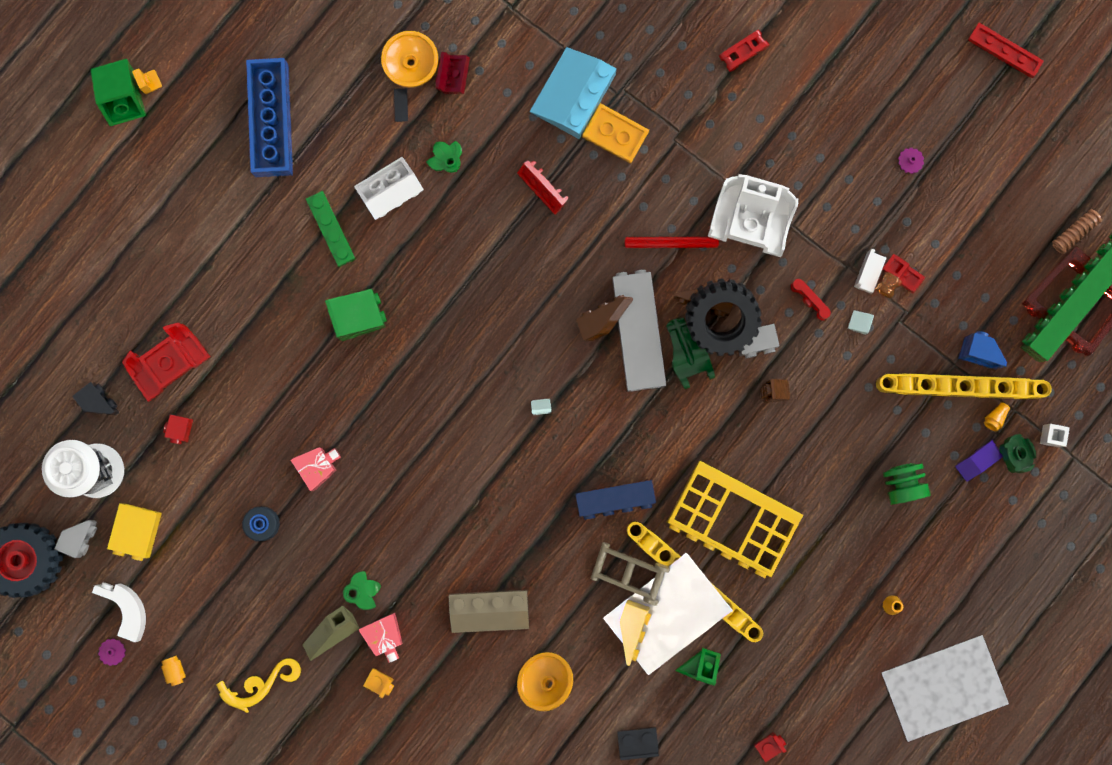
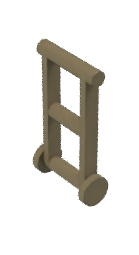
[590,542,670,606]

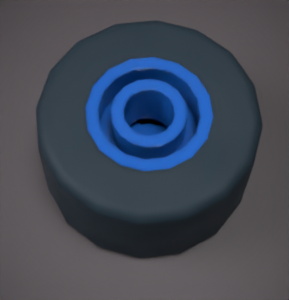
[242,507,280,541]

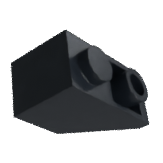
[72,382,119,415]

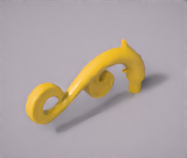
[216,658,301,713]

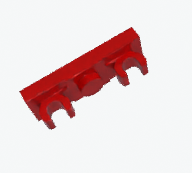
[517,161,568,214]

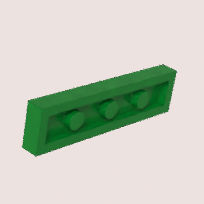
[306,191,356,267]

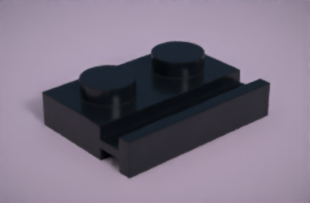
[617,727,659,760]

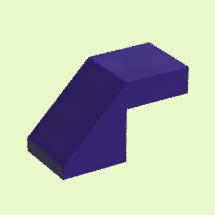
[955,440,1003,482]

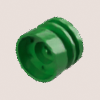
[883,463,931,505]

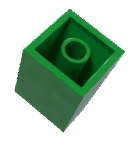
[91,58,146,126]
[325,289,387,341]

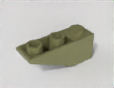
[303,606,360,661]

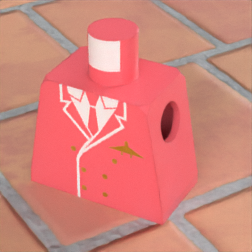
[291,447,341,491]
[359,613,402,663]

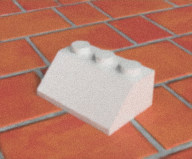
[354,157,424,220]

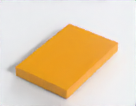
[582,103,649,164]

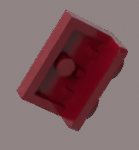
[435,52,470,94]

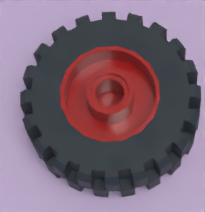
[0,523,63,598]

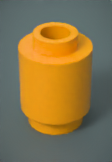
[161,656,186,686]

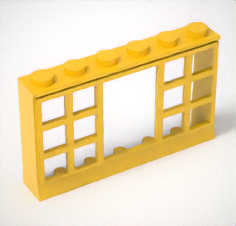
[667,461,803,578]

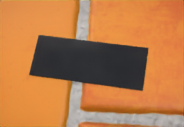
[394,88,408,122]

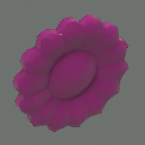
[898,148,924,174]
[98,639,126,666]

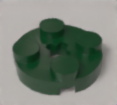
[999,434,1036,473]

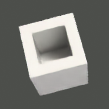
[1040,424,1069,447]

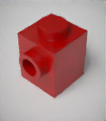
[163,415,193,445]

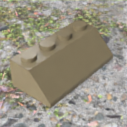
[449,590,529,633]

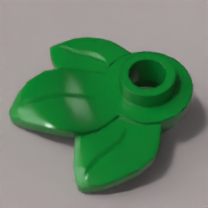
[426,141,462,173]
[343,571,381,610]

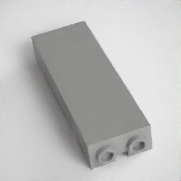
[612,270,666,392]

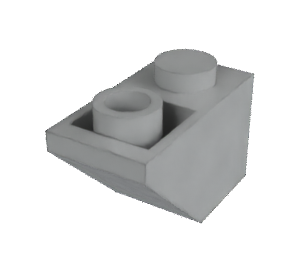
[739,324,779,358]
[54,520,97,558]

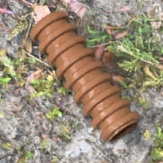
[1052,209,1102,254]

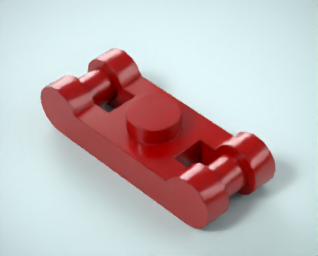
[719,30,770,72]
[790,279,831,321]

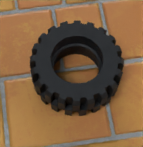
[685,278,762,356]

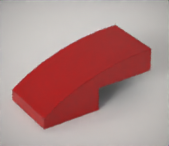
[882,254,925,294]

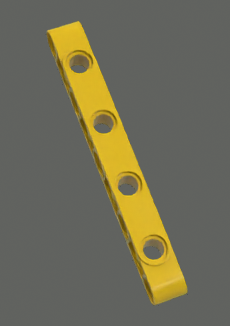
[876,374,1051,399]
[626,522,763,642]

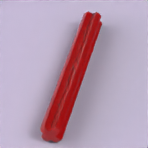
[624,237,719,248]

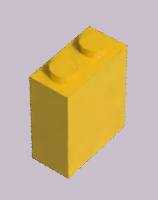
[107,503,162,561]

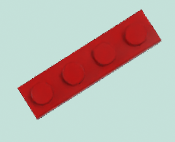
[968,23,1044,78]

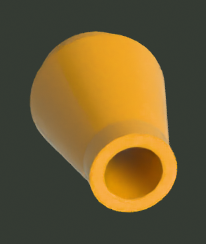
[984,402,1010,432]
[883,595,903,615]

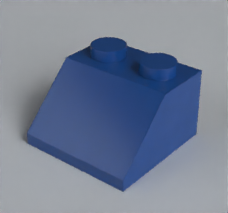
[958,331,1007,370]

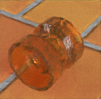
[875,272,902,299]

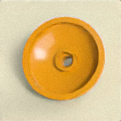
[381,31,438,87]
[517,652,573,711]

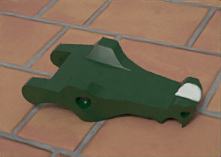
[666,318,715,389]

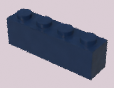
[575,480,656,520]

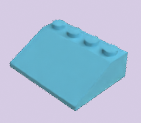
[530,47,616,139]

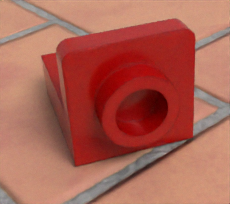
[754,732,787,763]

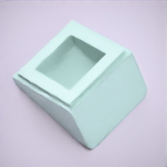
[847,310,874,335]
[531,399,551,415]

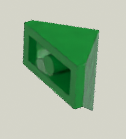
[675,648,721,686]

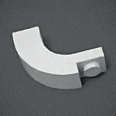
[92,582,146,642]

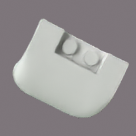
[708,174,798,257]

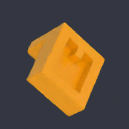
[132,68,162,94]
[363,668,394,698]

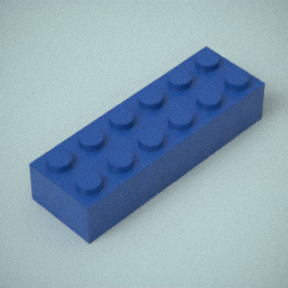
[246,58,293,177]

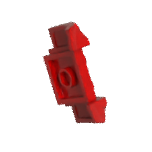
[122,323,210,402]

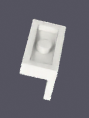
[854,248,886,294]

